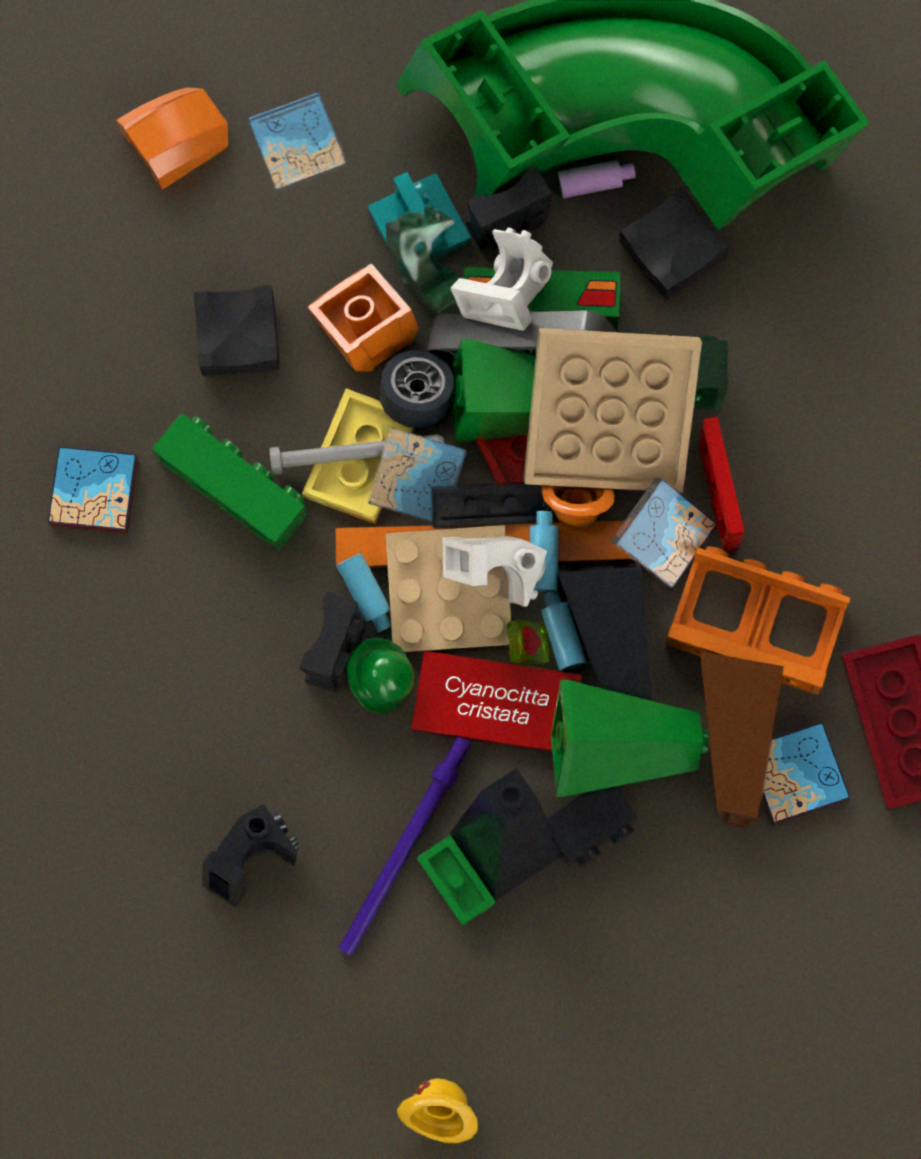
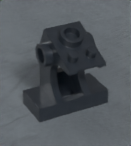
[202,804,299,908]

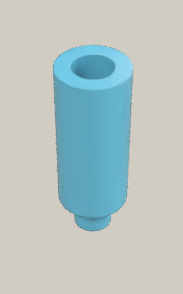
[530,511,559,592]
[336,552,391,632]
[541,591,587,672]

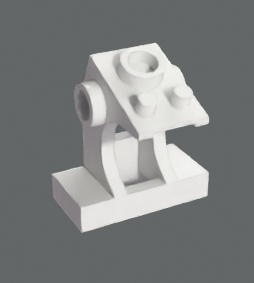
[451,228,553,331]
[442,536,547,607]

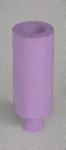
[557,160,636,199]

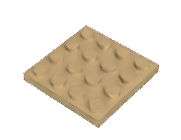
[524,328,702,493]

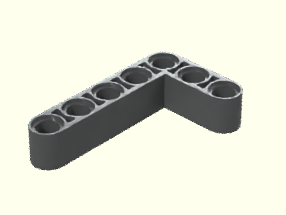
[426,311,617,366]

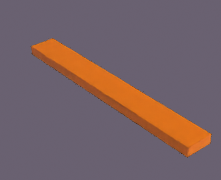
[336,521,639,570]

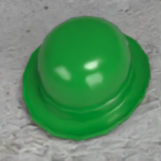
[347,637,415,714]

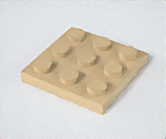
[385,525,513,652]

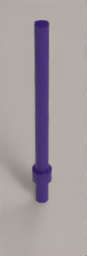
[338,737,472,957]

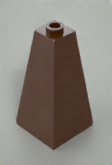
[701,652,784,828]

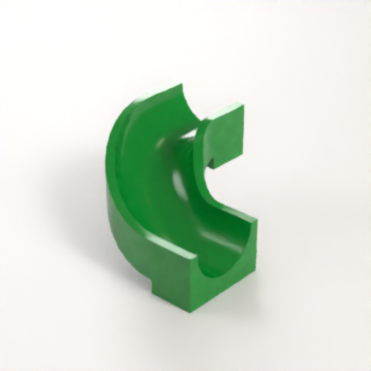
[395,0,870,230]

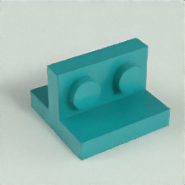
[367,172,471,276]

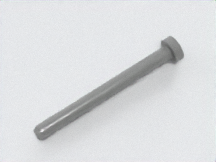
[270,434,444,475]

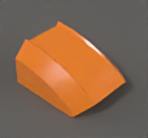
[117,87,228,190]
[307,264,419,372]

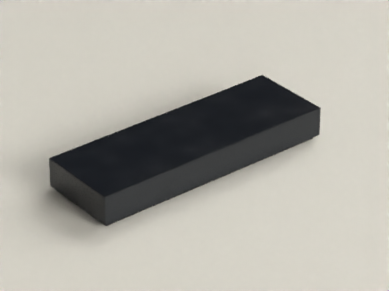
[431,482,551,528]

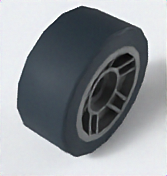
[379,350,455,428]

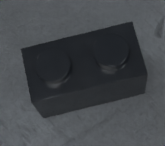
[547,786,637,867]

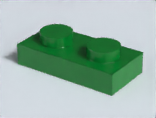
[417,835,496,927]

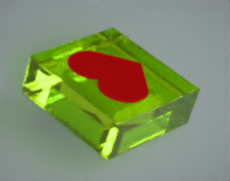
[507,620,550,665]

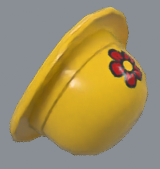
[397,1078,478,1143]

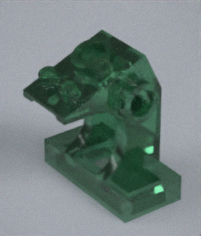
[385,206,463,313]

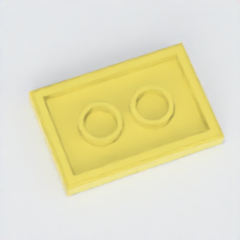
[302,388,415,525]

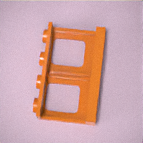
[666,546,851,695]

